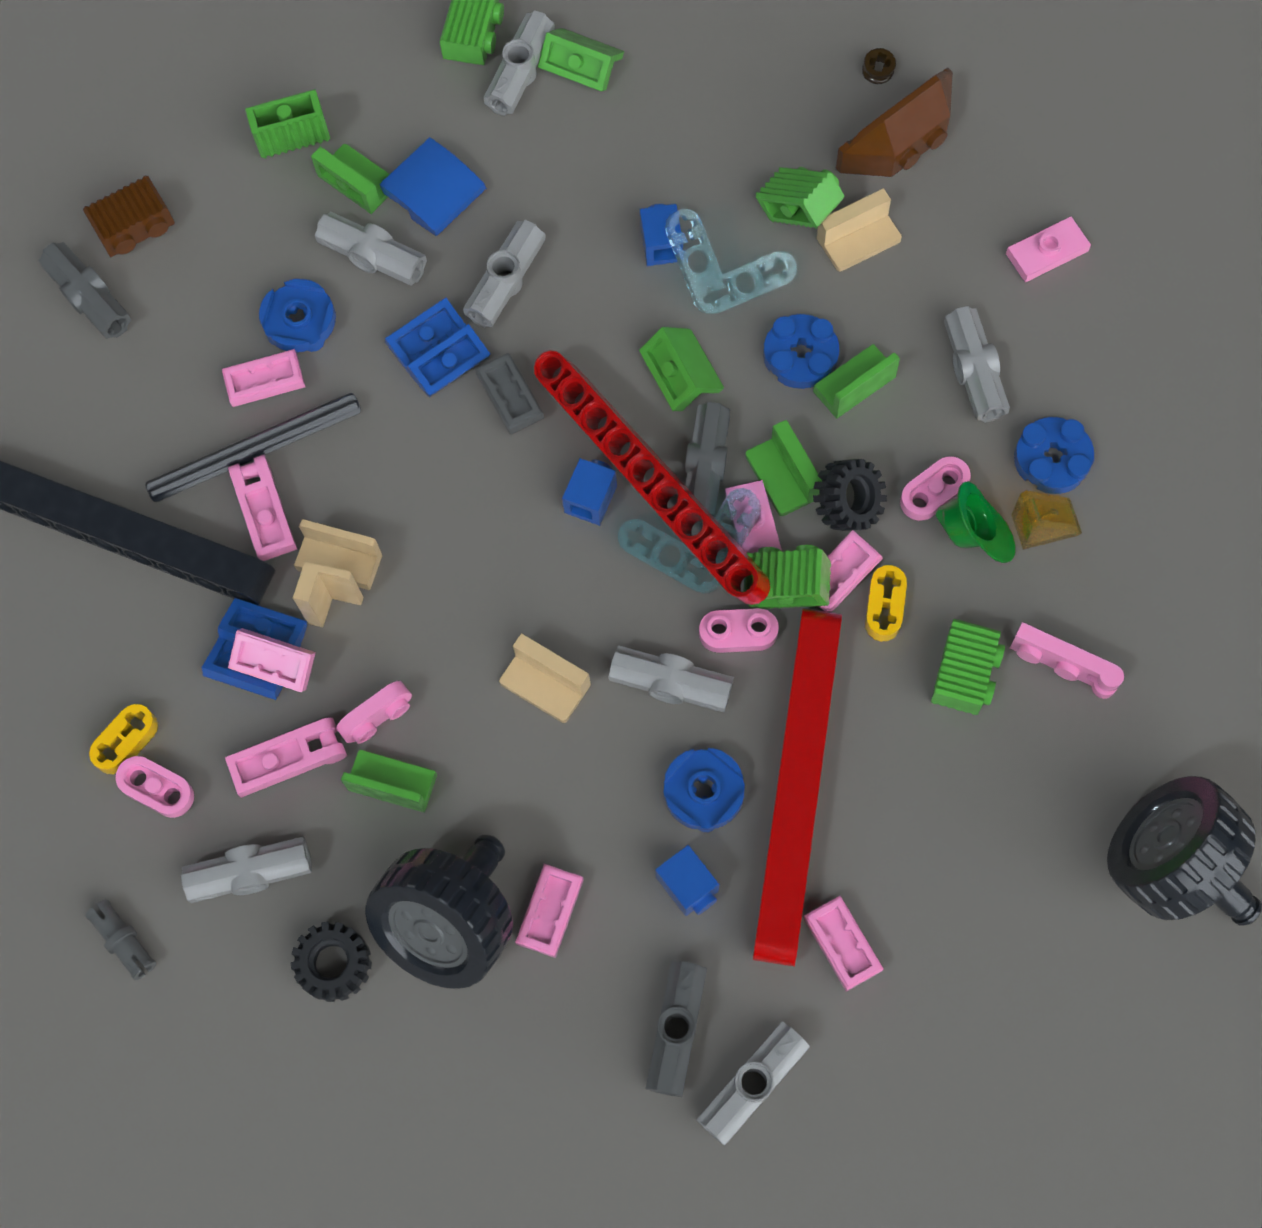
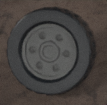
[1107,776,1262,926]
[365,835,513,989]

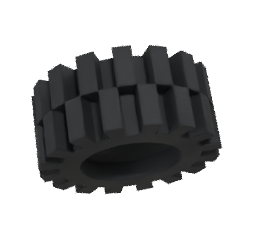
[813,459,887,531]
[291,922,372,1002]

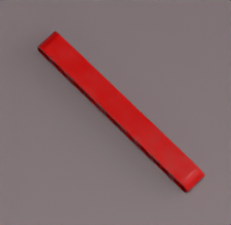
[534,350,770,605]
[753,608,842,967]

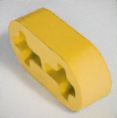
[865,565,907,642]
[89,704,158,774]

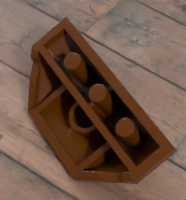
[836,68,953,177]

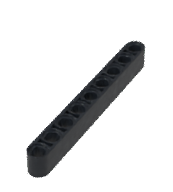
[0,461,276,606]

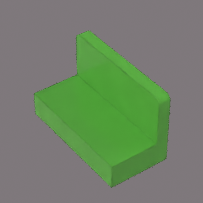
[538,28,624,91]
[311,144,390,214]
[639,327,724,411]
[813,344,900,419]
[745,420,822,516]
[341,749,437,813]

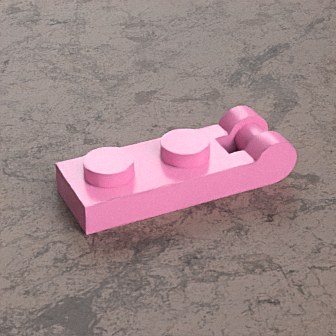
[228,454,297,561]
[1010,622,1124,699]
[225,718,347,798]

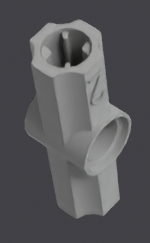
[484,10,555,116]
[315,211,427,286]
[463,220,546,328]
[944,306,1010,423]
[608,645,734,712]
[181,837,312,903]
[696,1021,810,1146]

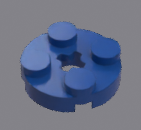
[259,279,336,352]
[763,314,839,389]
[1014,417,1094,494]
[663,748,745,832]

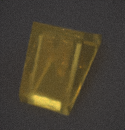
[1011,490,1082,550]

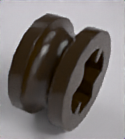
[862,48,896,84]

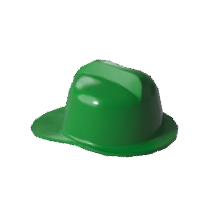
[936,481,1016,563]

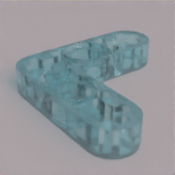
[665,209,797,314]
[618,488,761,594]

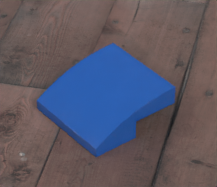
[379,137,487,236]
[385,298,491,397]
[201,598,307,700]

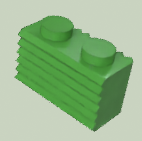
[440,0,504,65]
[245,89,330,159]
[756,167,845,229]
[743,545,831,609]
[931,619,1005,715]

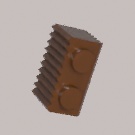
[83,176,175,258]

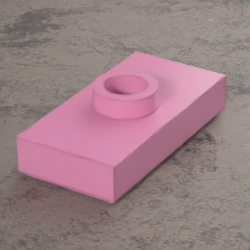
[1006,216,1091,283]
[222,349,305,407]
[725,480,782,553]
[818,530,883,612]
[228,628,316,692]
[515,864,584,958]
[803,896,884,992]

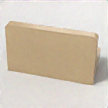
[817,188,902,272]
[294,519,382,590]
[293,561,364,627]
[499,633,591,723]

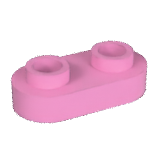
[900,457,971,521]
[699,608,779,653]
[336,681,412,744]
[116,756,194,818]

